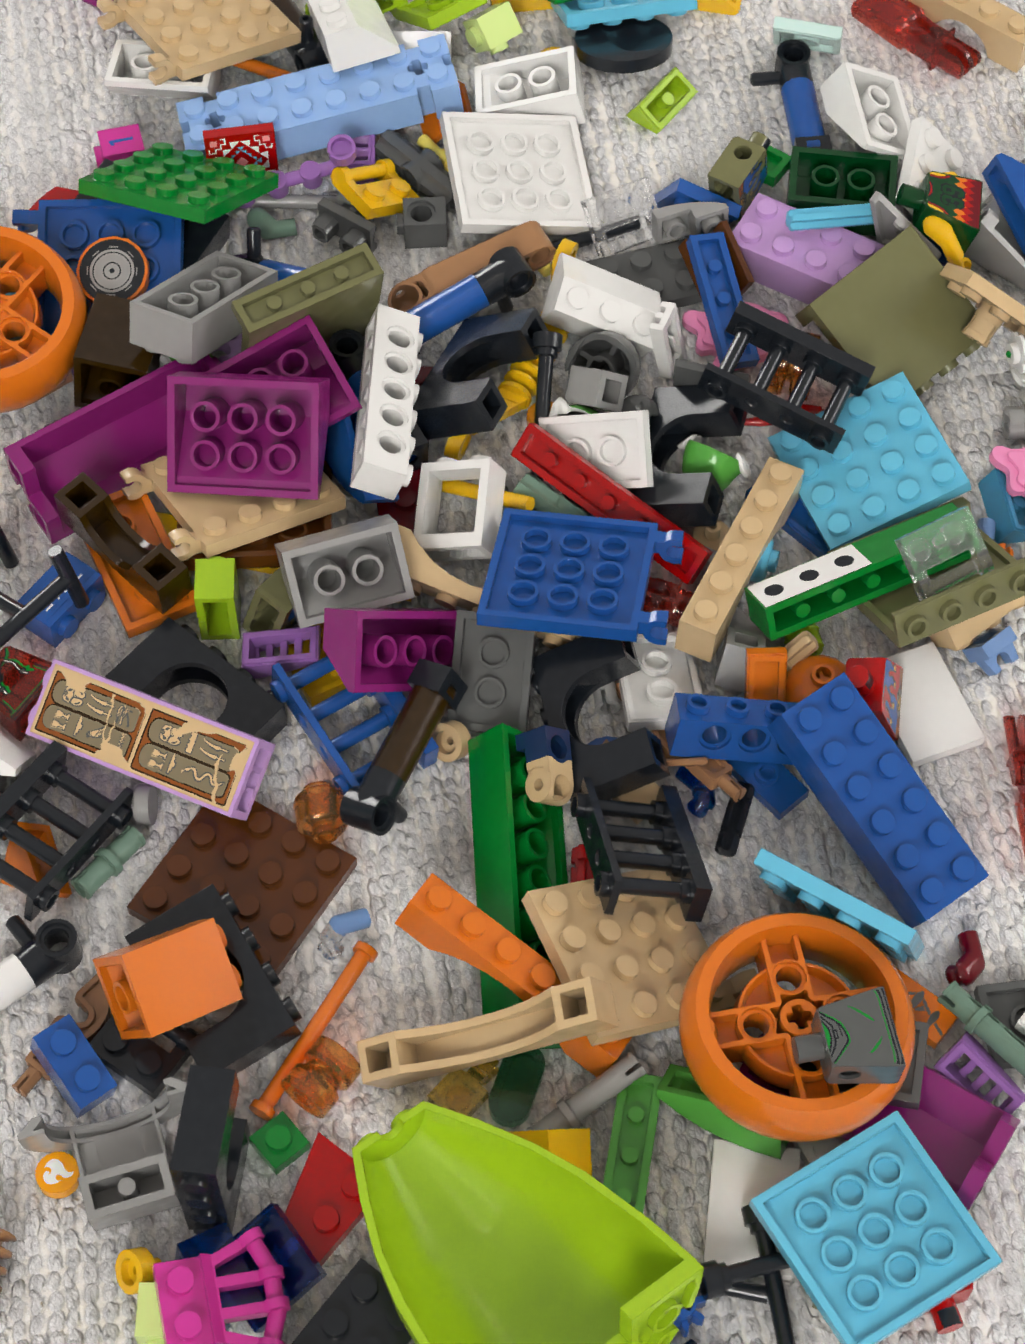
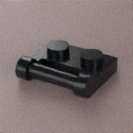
[90,1015,200,1099]

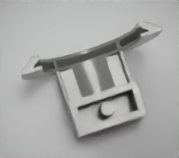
[17,1077,187,1232]

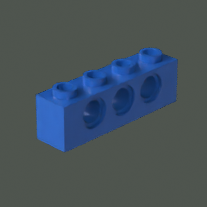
[665,693,797,765]

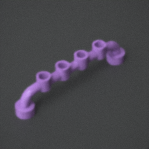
[239,134,357,209]

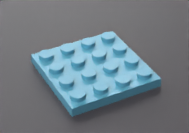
[768,371,972,551]
[753,848,925,963]
[749,1111,1002,1344]

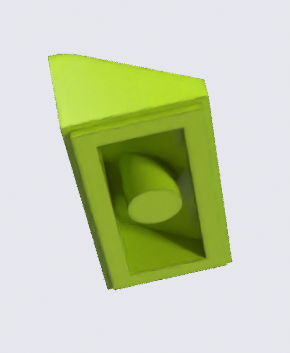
[626,66,698,134]

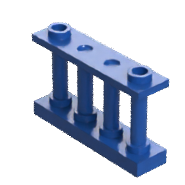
[269,656,439,799]

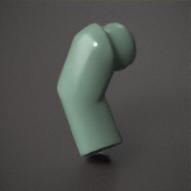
[246,207,297,240]

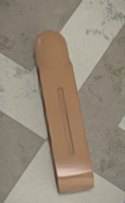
[388,221,556,312]

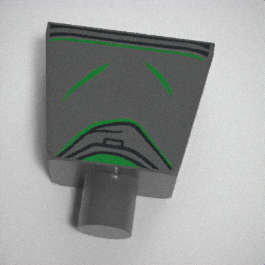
[791,986,906,1084]

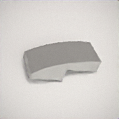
[652,202,729,245]

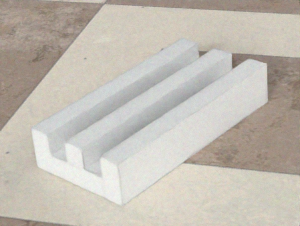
[649,301,685,379]

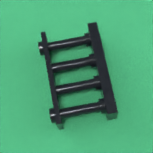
[697,301,876,454]
[0,740,133,922]
[570,777,713,922]

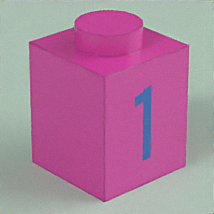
[93,124,145,167]

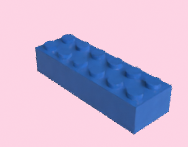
[767,672,989,928]

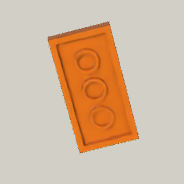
[83,490,196,638]

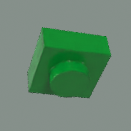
[764,146,791,188]
[248,1111,311,1175]

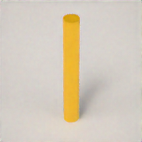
[442,480,535,510]

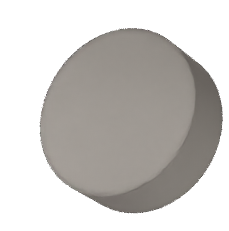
[132,784,158,825]

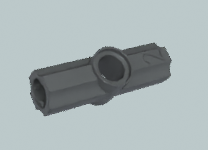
[374,129,456,213]

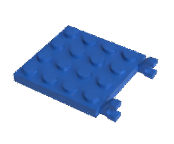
[12,199,184,335]
[476,508,684,645]

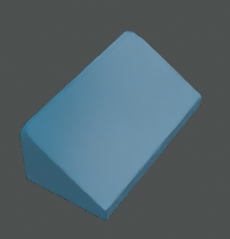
[979,468,1025,544]

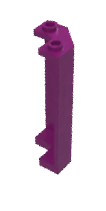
[3,355,221,544]
[739,1020,1021,1211]

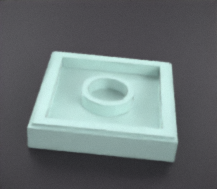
[773,16,843,55]

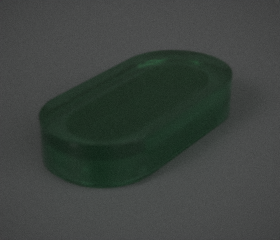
[489,1049,545,1127]

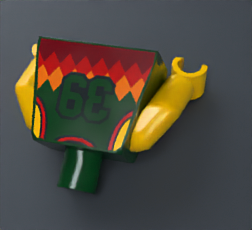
[896,171,983,270]

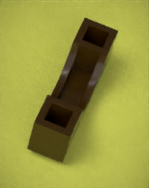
[54,472,192,614]

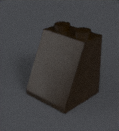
[73,293,163,408]

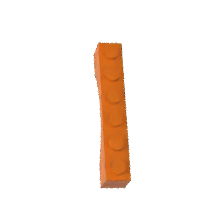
[395,873,632,1077]

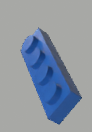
[686,232,760,369]

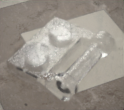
[580,177,657,258]
[895,506,994,601]

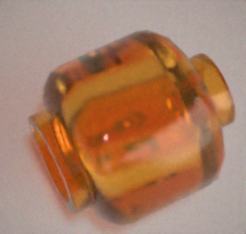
[293,781,348,844]

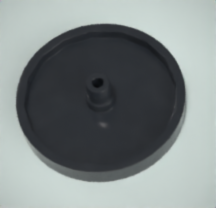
[575,18,673,73]

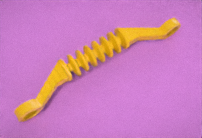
[444,238,579,460]

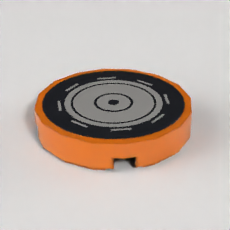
[76,236,150,303]

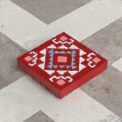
[202,122,279,172]

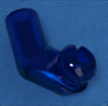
[675,766,716,818]

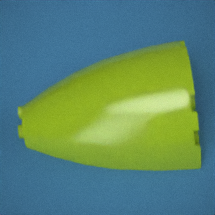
[351,1101,704,1344]

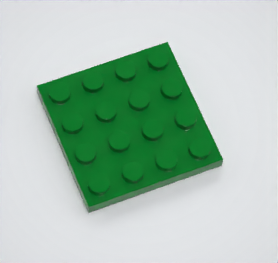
[79,143,279,224]

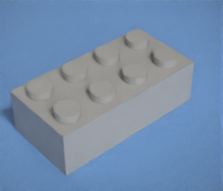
[130,250,278,365]

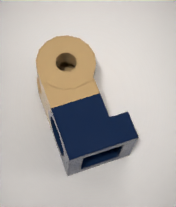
[515,725,574,806]

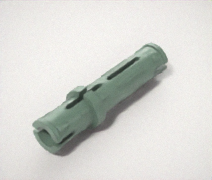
[937,981,1025,1078]

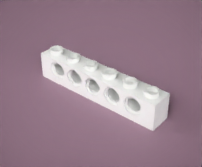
[350,303,423,500]

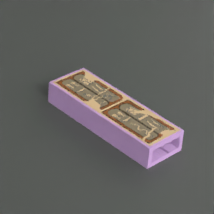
[25,659,276,821]

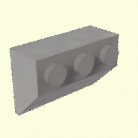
[274,514,415,629]

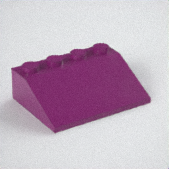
[206,315,362,427]
[167,371,330,500]

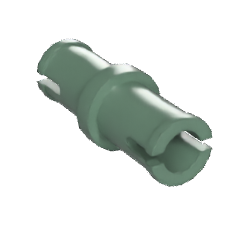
[70,825,146,900]

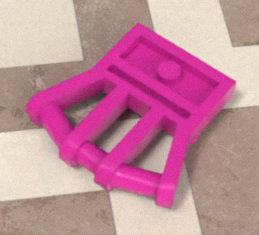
[152,1226,291,1344]

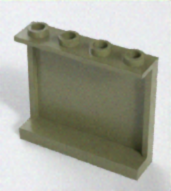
[795,225,981,396]
[231,242,384,352]
[827,496,1025,648]

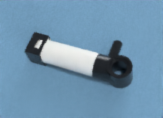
[0,915,83,1012]

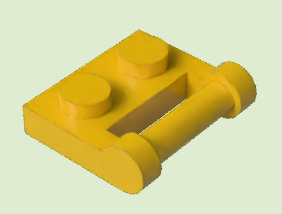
[331,158,420,220]

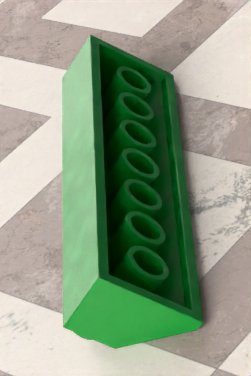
[468,723,568,1050]

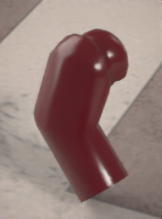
[945,930,985,986]

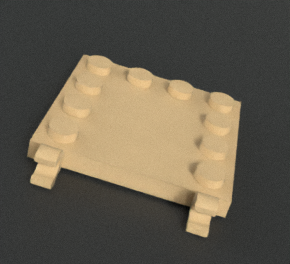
[120,456,346,562]

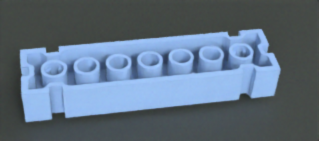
[175,33,464,160]

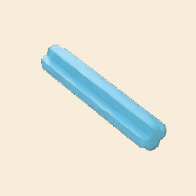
[785,203,874,231]

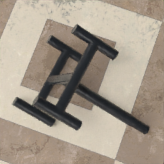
[0,526,90,683]

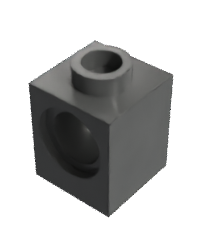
[396,196,447,249]

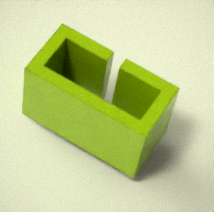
[194,556,241,640]

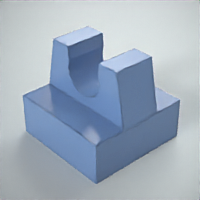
[962,625,1019,676]

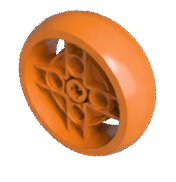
[0,226,88,413]
[679,912,916,1142]

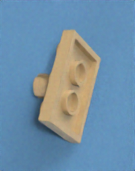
[939,262,1025,348]

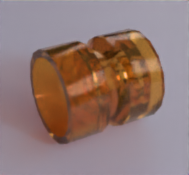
[281,1036,361,1119]

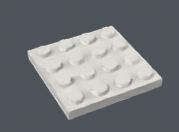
[439,111,599,235]

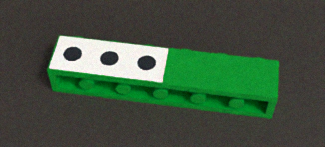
[744,502,980,641]

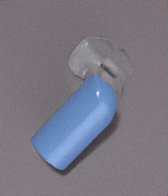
[317,908,371,960]

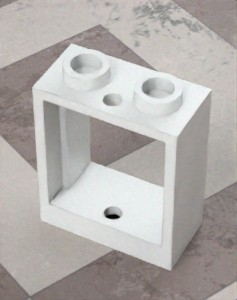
[414,455,506,562]

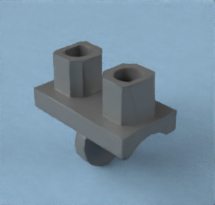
[312,197,377,253]

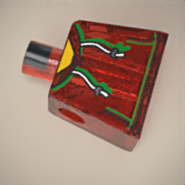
[0,646,52,742]

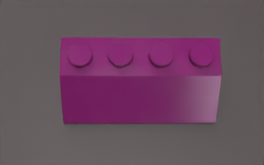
[323,608,457,693]

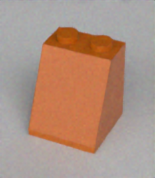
[92,917,243,1040]

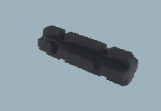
[715,781,755,857]

